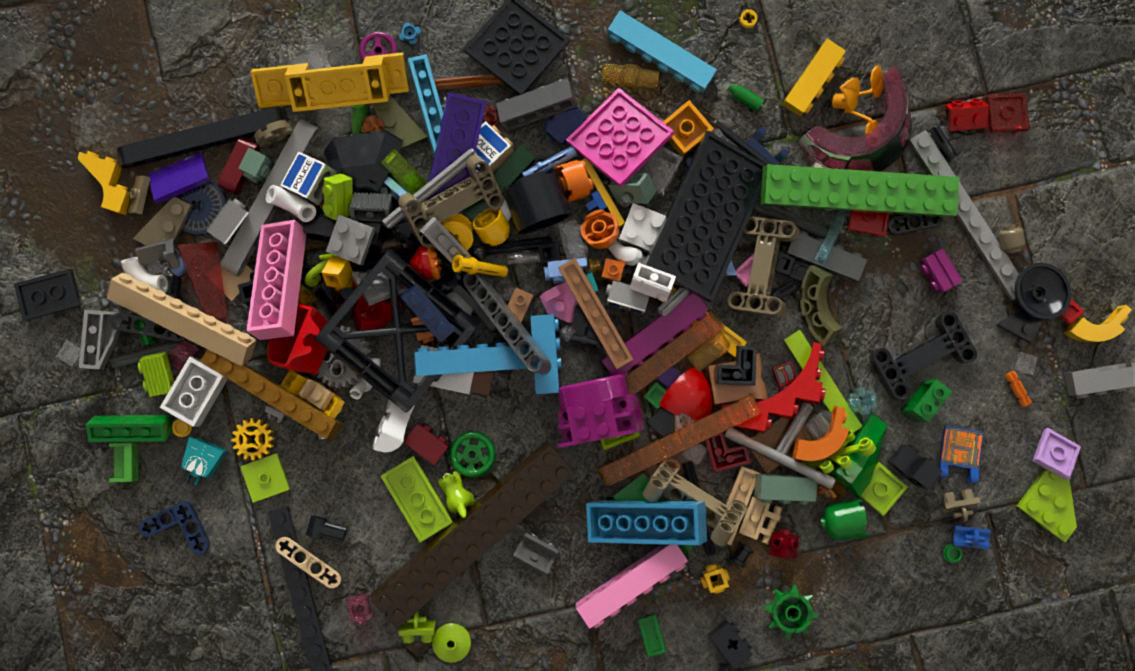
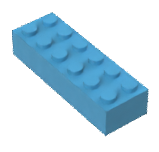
[586,500,707,545]

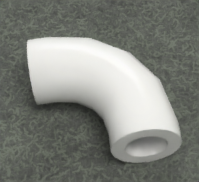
[266,185,316,222]
[121,257,169,293]

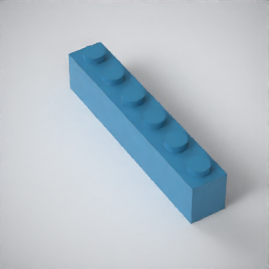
[413,343,529,376]

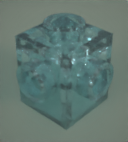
[848,386,878,415]

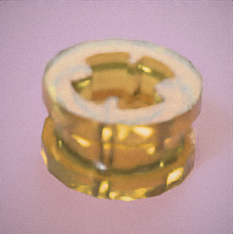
[588,256,602,275]

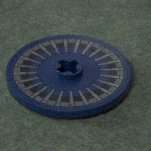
[169,180,227,234]

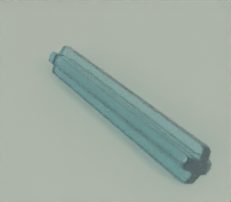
[816,210,849,264]

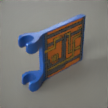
[939,425,983,483]

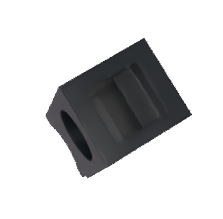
[538,242,565,265]

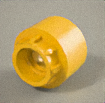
[472,208,510,246]

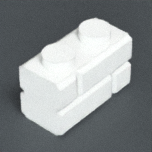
[629,263,676,302]

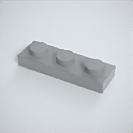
[420,217,471,264]

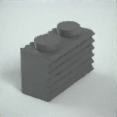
[350,192,393,222]

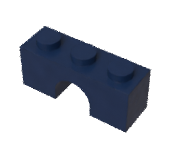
[401,283,456,342]

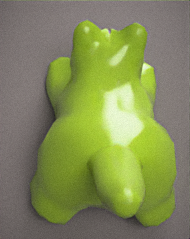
[438,470,474,518]

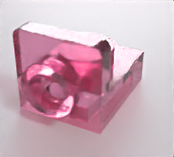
[170,339,198,370]

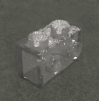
[558,219,589,260]

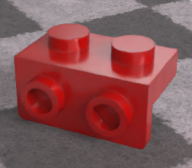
[945,99,989,131]

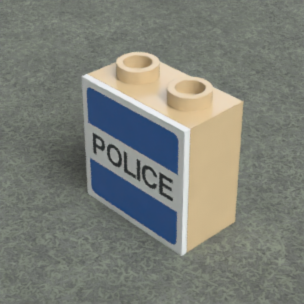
[476,121,514,174]

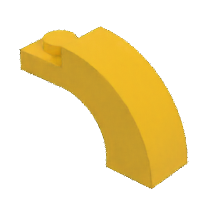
[1063,305,1132,343]

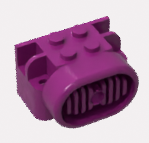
[557,374,645,448]

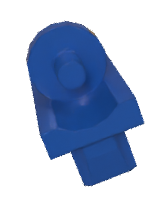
[952,525,991,549]

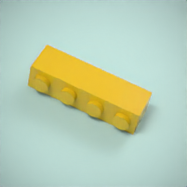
[782,38,846,117]

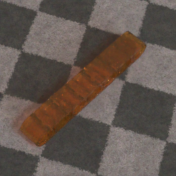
[625,312,724,394]

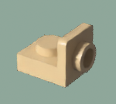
[299,379,335,411]

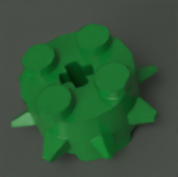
[764,585,818,639]

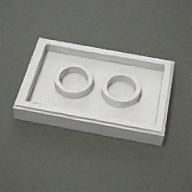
[413,345,474,395]

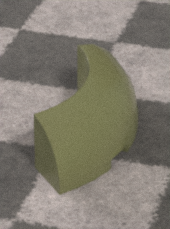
[800,265,842,346]

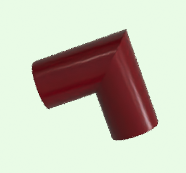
[703,431,751,473]

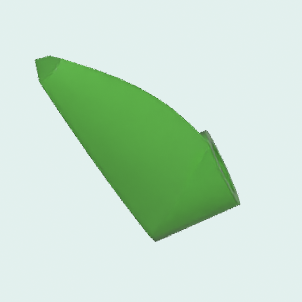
[351,104,369,135]

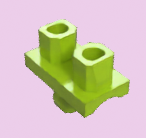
[398,611,436,643]

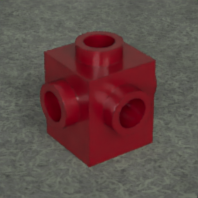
[769,529,799,558]

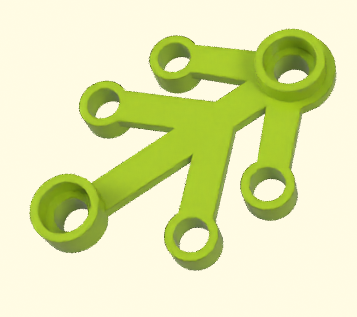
[802,430,876,474]

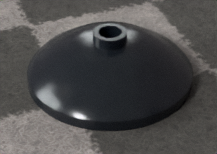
[1014,263,1071,320]

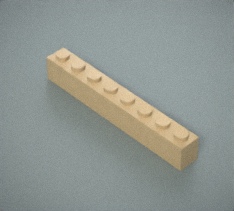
[107,272,257,366]

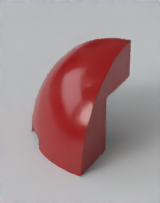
[352,281,402,331]
[659,366,713,420]

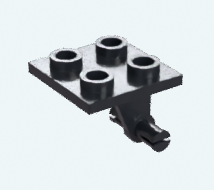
[565,305,610,350]

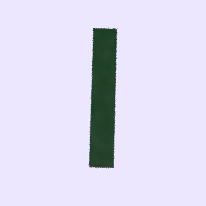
[450,144,536,235]

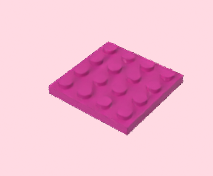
[566,88,674,188]

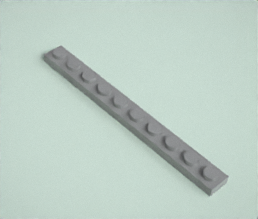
[908,130,1019,300]

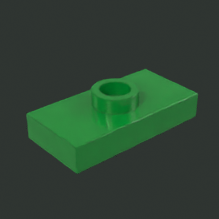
[637,614,667,658]

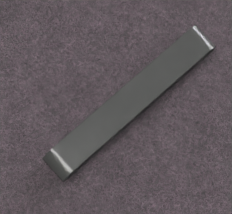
[463,273,551,375]

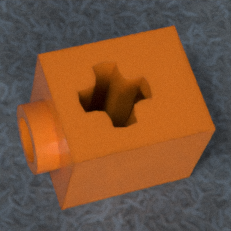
[601,258,625,282]

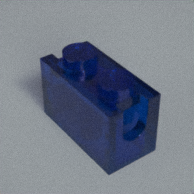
[544,107,587,148]

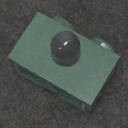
[608,173,657,207]

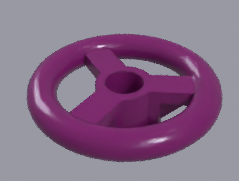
[359,32,397,62]

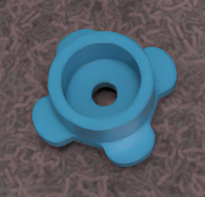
[399,23,421,45]

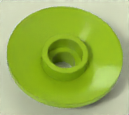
[432,623,471,663]

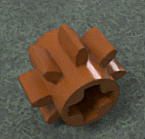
[360,115,386,133]

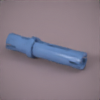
[522,146,577,177]

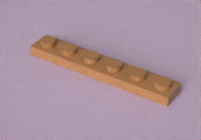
[557,258,633,369]

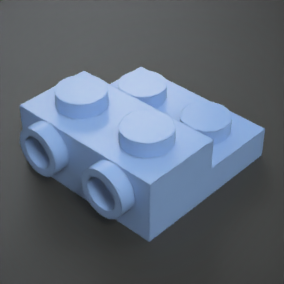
[544,258,587,284]

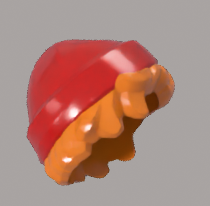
[410,245,442,279]

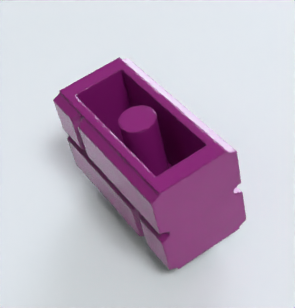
[919,248,962,294]

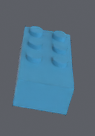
[530,314,562,395]

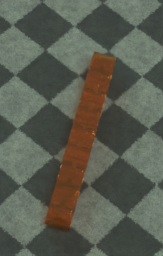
[598,395,761,487]

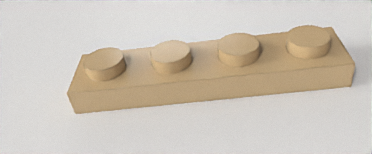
[725,466,760,545]

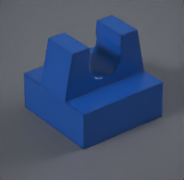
[585,190,607,213]

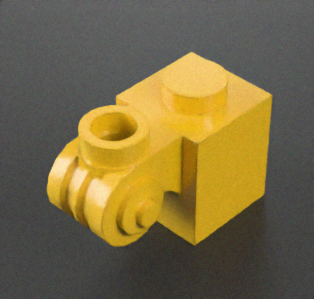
[321,256,353,292]

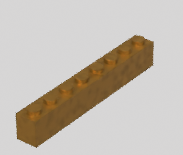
[200,349,343,441]

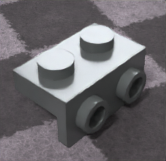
[512,533,560,576]

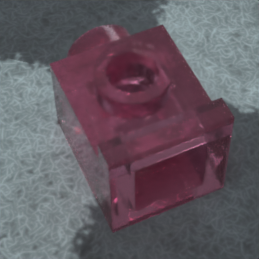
[347,593,372,624]

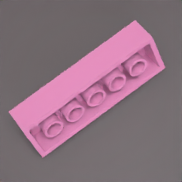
[247,220,306,340]
[576,544,688,629]

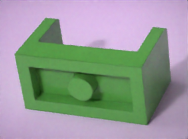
[109,442,138,482]

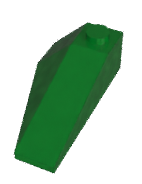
[828,413,888,498]

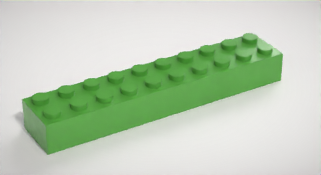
[760,164,960,217]

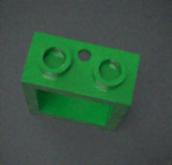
[900,379,953,423]

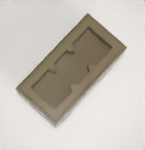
[128,176,150,215]

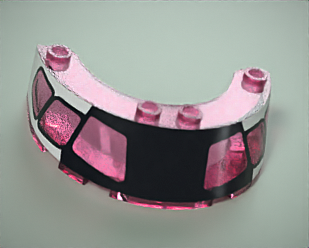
[799,65,912,172]

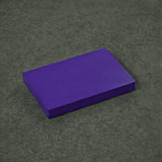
[148,152,210,204]

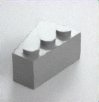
[79,310,126,370]
[1064,362,1135,399]

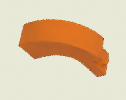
[792,406,849,461]

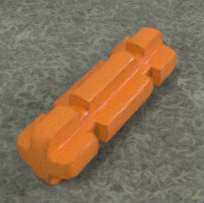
[1005,371,1032,407]

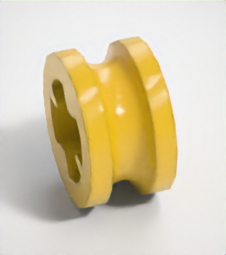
[740,10,757,28]

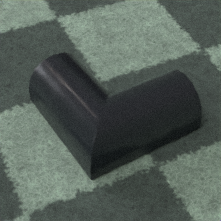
[314,282,358,321]
[714,346,757,386]

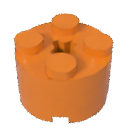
[553,160,593,203]

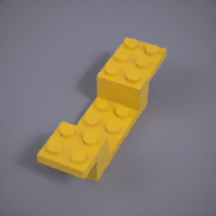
[250,53,409,112]

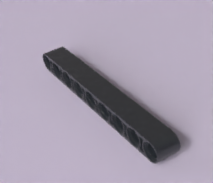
[117,107,284,168]

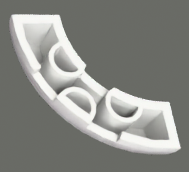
[373,400,416,453]

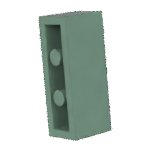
[754,473,817,505]

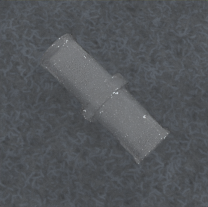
[507,250,541,266]

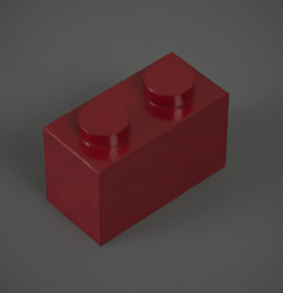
[404,423,450,465]

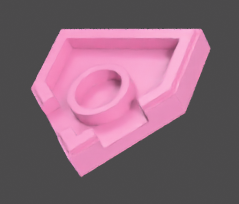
[539,282,578,323]

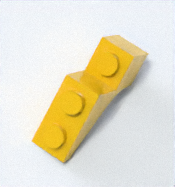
[78,151,131,215]

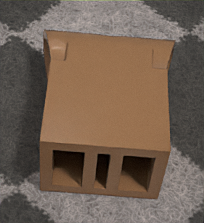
[704,353,768,404]

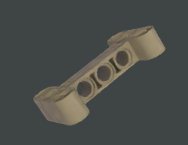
[398,155,504,248]
[728,217,800,317]
[643,457,747,546]

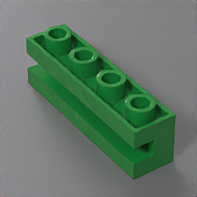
[86,415,173,442]

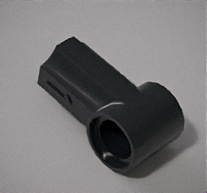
[306,515,347,543]

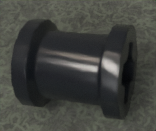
[729,542,754,568]

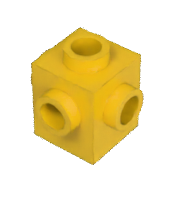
[700,564,730,594]

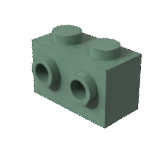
[238,148,275,184]

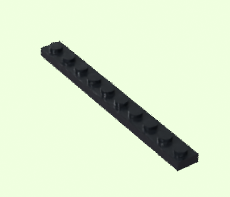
[268,506,333,671]

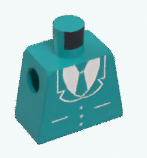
[182,436,228,485]

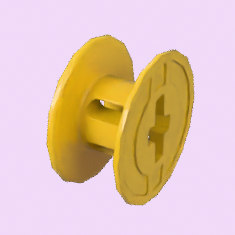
[441,213,473,251]

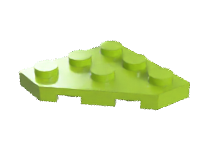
[1016,468,1077,543]

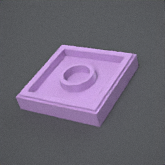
[1032,428,1081,480]

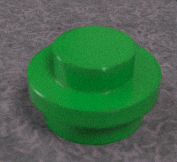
[942,544,963,563]

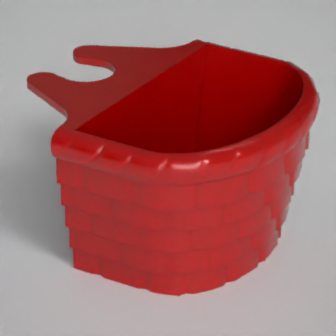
[267,304,328,375]

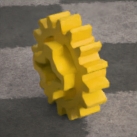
[231,418,275,460]

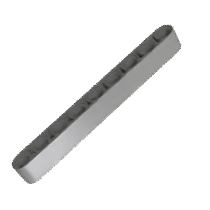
[220,119,319,276]

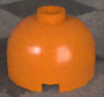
[580,210,620,249]

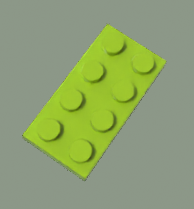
[381,456,454,542]

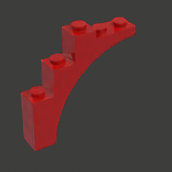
[719,343,826,434]

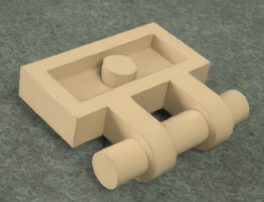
[738,496,782,544]

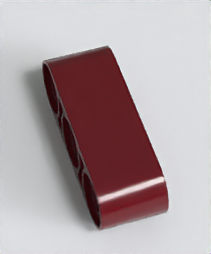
[218,137,260,195]

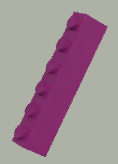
[601,292,709,376]

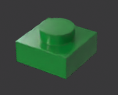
[644,382,666,410]

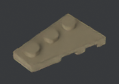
[133,196,193,246]

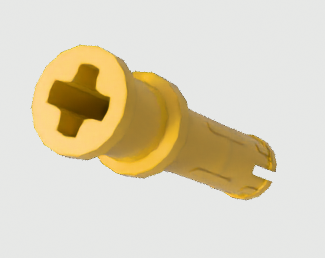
[452,255,508,278]

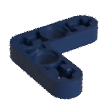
[139,501,210,554]

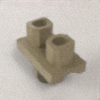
[941,489,981,522]

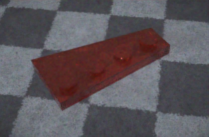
[177,242,227,319]

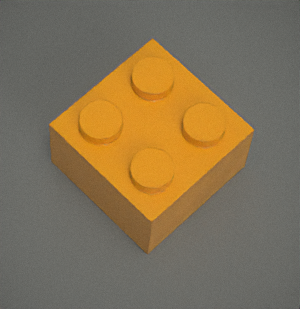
[663,100,714,158]

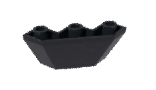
[324,130,402,194]

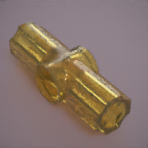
[601,63,660,89]

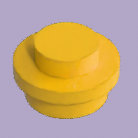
[172,419,192,437]

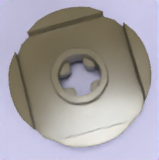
[254,120,293,148]

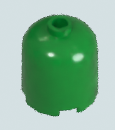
[820,499,868,540]

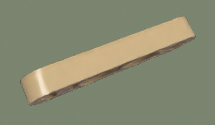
[275,537,341,588]

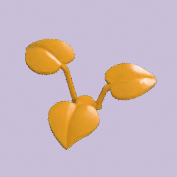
[832,65,884,154]

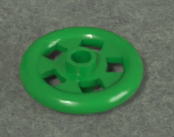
[450,431,496,477]

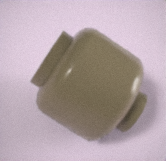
[998,224,1026,253]

